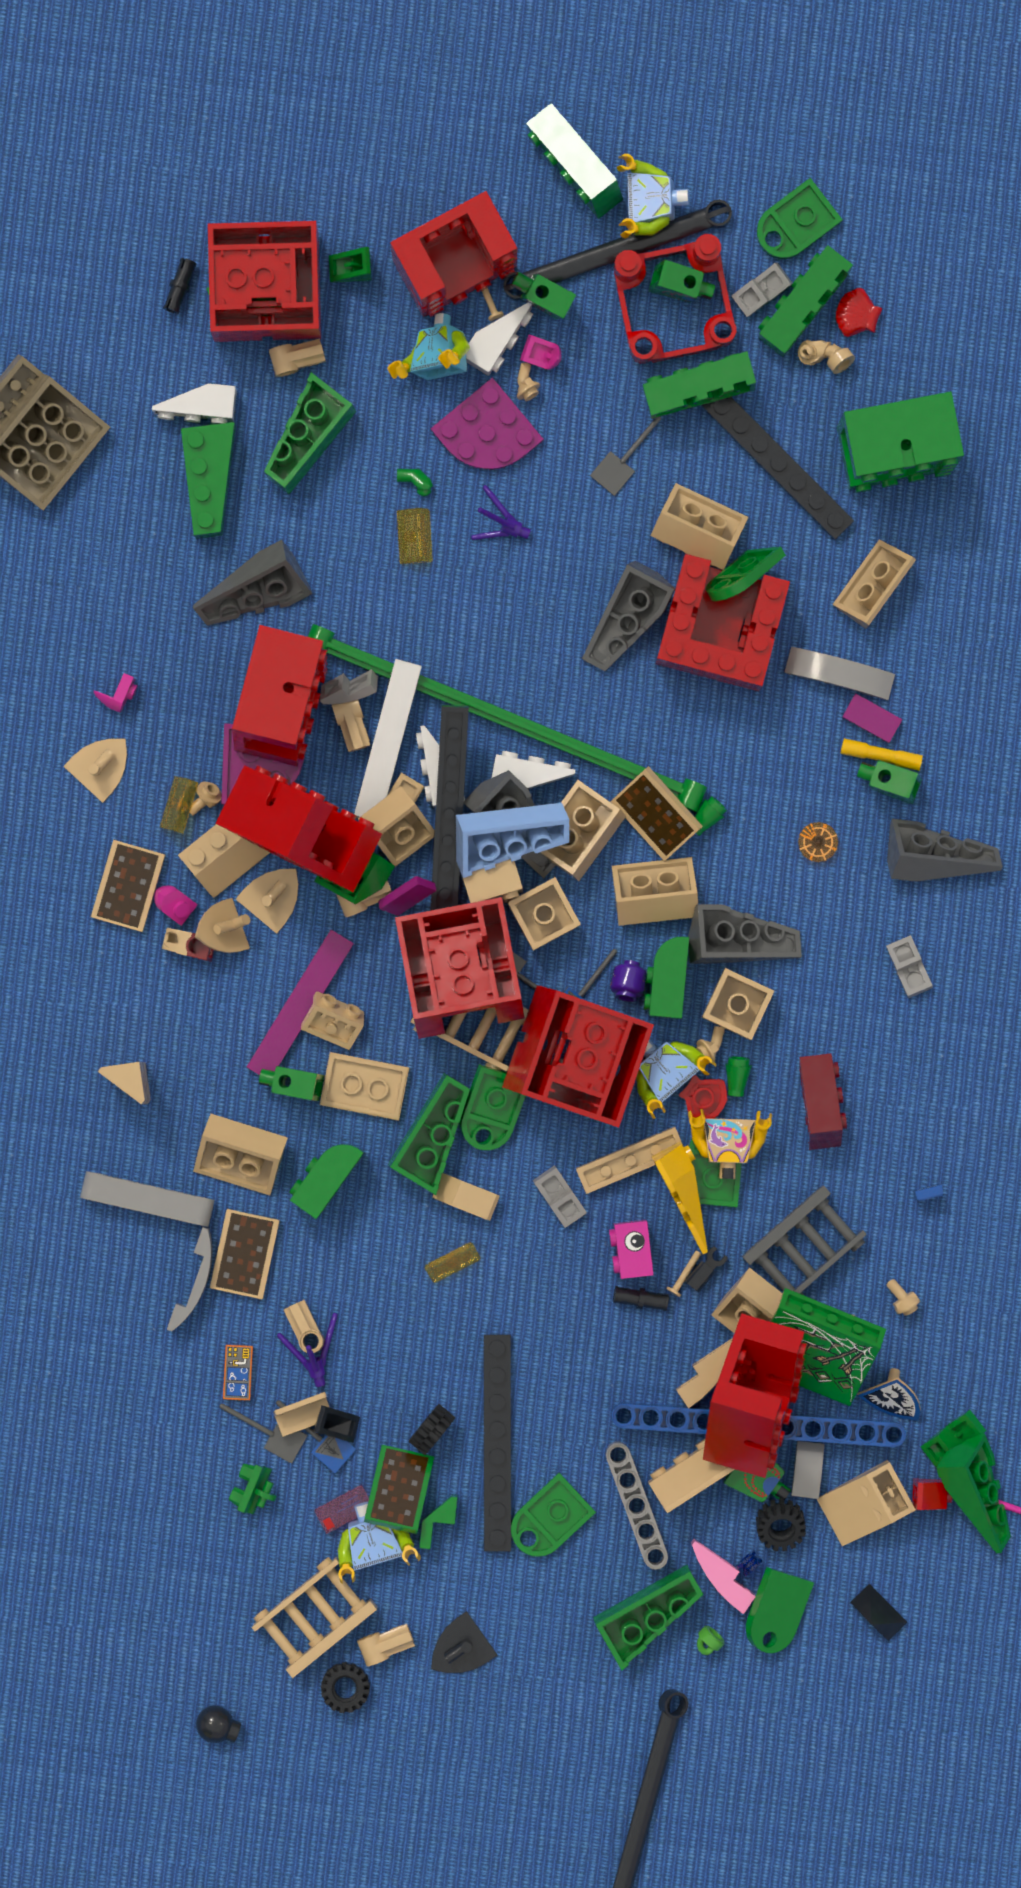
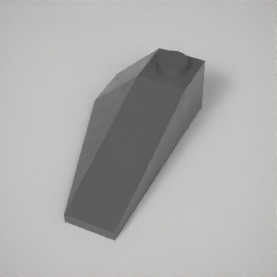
[193,540,312,625]
[582,560,675,671]
[463,770,556,878]
[887,819,1003,882]
[688,904,802,964]

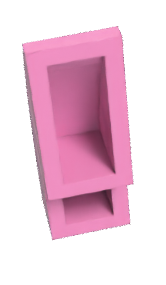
[691,1539,755,1614]

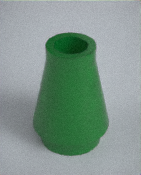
[695,796,727,836]
[725,1056,752,1097]

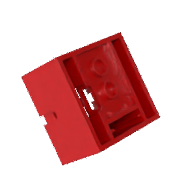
[390,191,517,318]
[208,221,321,342]
[655,554,790,692]
[232,625,328,766]
[215,765,382,892]
[395,897,525,1039]
[502,985,654,1128]
[703,1313,807,1478]

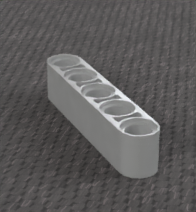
[80,1171,215,1227]
[606,1441,668,1570]

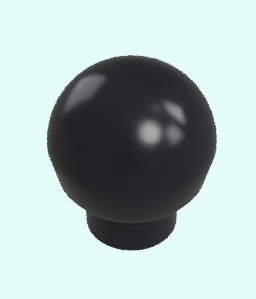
[196,1705,241,1743]

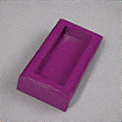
[842,693,902,744]
[378,876,436,916]

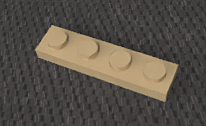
[576,1126,683,1194]

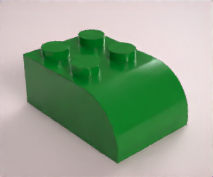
[643,937,689,1019]
[289,1144,365,1219]

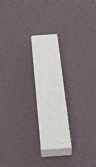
[354,659,422,817]

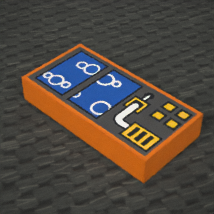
[223,1345,253,1400]

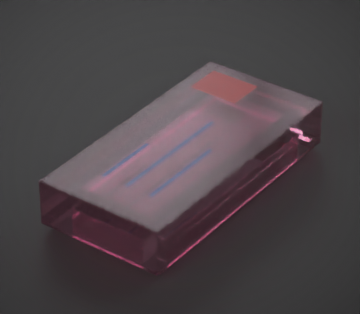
[314,1484,369,1534]

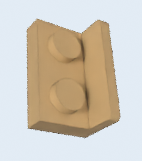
[301,992,364,1050]

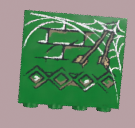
[770,1288,886,1406]

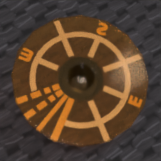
[798,822,838,862]

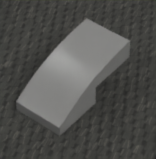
[732,262,793,317]
[320,669,378,704]
[886,935,933,998]
[532,1165,587,1228]
[791,1441,824,1499]

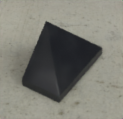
[313,1405,360,1443]
[850,1583,907,1641]

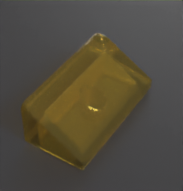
[397,508,433,564]
[160,776,198,834]
[424,1241,480,1283]

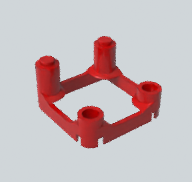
[614,234,736,364]

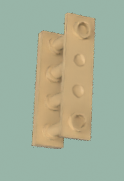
[411,1007,528,1071]
[252,1557,378,1678]

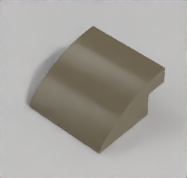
[0,354,110,511]

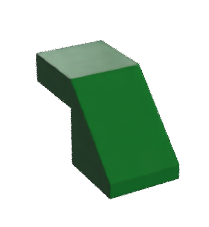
[920,1410,987,1468]
[420,1494,458,1549]

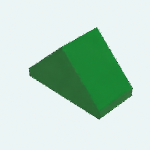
[329,247,372,283]

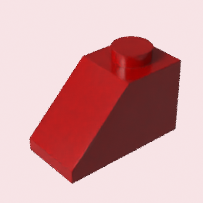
[912,1478,952,1510]

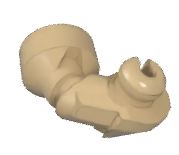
[798,340,855,374]

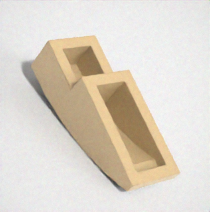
[676,1338,733,1408]

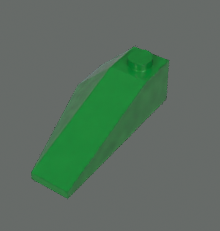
[937,1434,1011,1553]

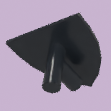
[431,1611,497,1673]

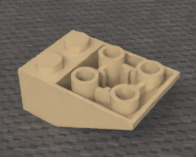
[817,1460,916,1546]

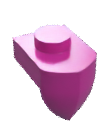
[520,335,562,370]
[94,673,138,713]
[154,885,198,926]

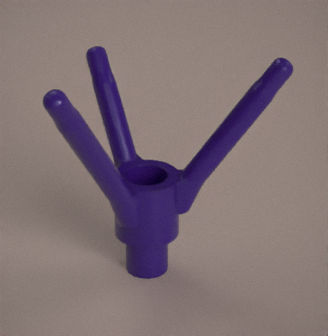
[471,485,531,540]
[277,1313,338,1387]

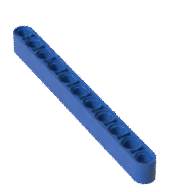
[611,1402,906,1447]

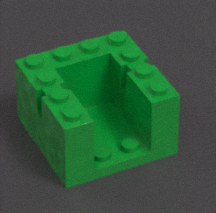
[837,391,964,493]

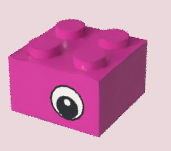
[609,1220,653,1279]

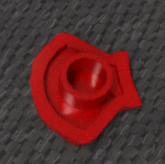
[835,288,883,337]
[679,1075,727,1119]

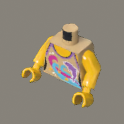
[688,1109,772,1179]

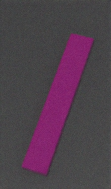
[247,930,354,1075]

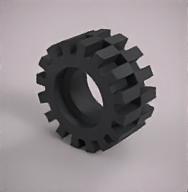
[408,1404,456,1455]
[756,1498,806,1551]
[321,1662,370,1713]

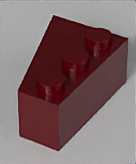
[799,1053,847,1150]

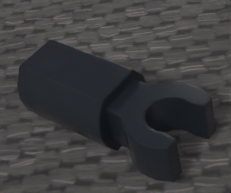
[685,1246,728,1293]

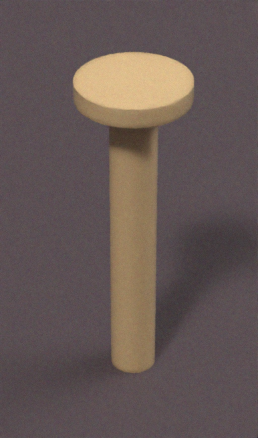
[482,288,504,321]
[666,1251,701,1297]

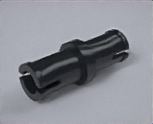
[163,258,197,314]
[613,1286,669,1311]

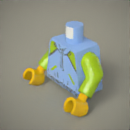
[617,154,690,238]
[636,1039,716,1119]
[338,1502,421,1584]

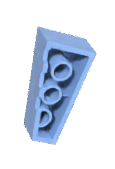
[456,803,569,878]

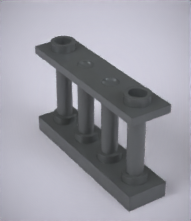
[742,1185,867,1295]

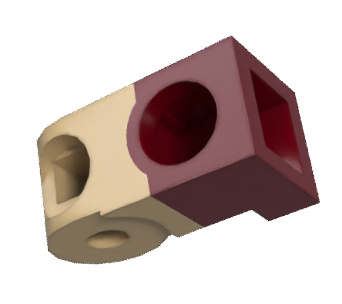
[162,928,214,962]

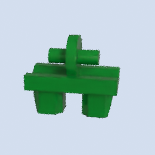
[229,1464,277,1514]

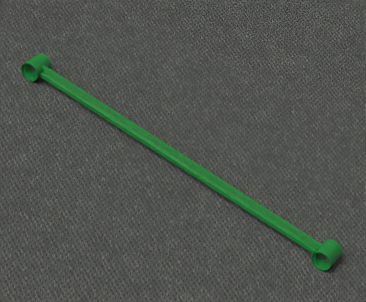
[307,624,707,812]

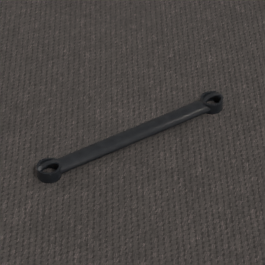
[503,199,732,300]
[613,1689,688,1888]

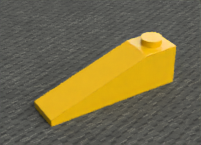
[651,1141,708,1254]

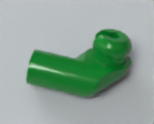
[397,469,433,496]

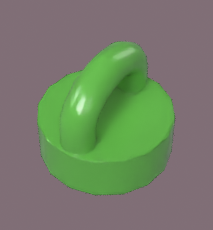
[697,1625,725,1655]

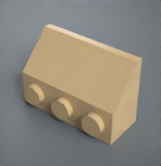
[651,483,748,570]
[540,780,626,881]
[178,824,270,898]
[612,857,698,926]
[193,1114,288,1195]
[648,1439,735,1513]

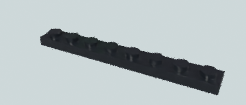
[701,397,854,540]
[430,705,469,911]
[484,1334,511,1551]

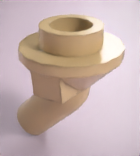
[517,363,540,401]
[186,782,222,816]
[696,1026,725,1064]
[887,1279,920,1316]

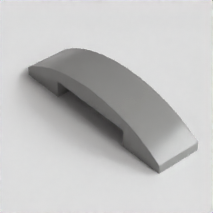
[784,647,895,700]
[167,1226,212,1331]

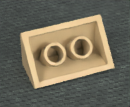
[832,540,916,629]
[98,1062,151,1104]

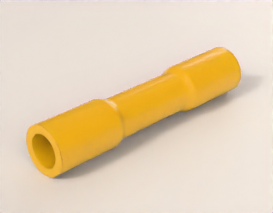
[840,738,923,771]

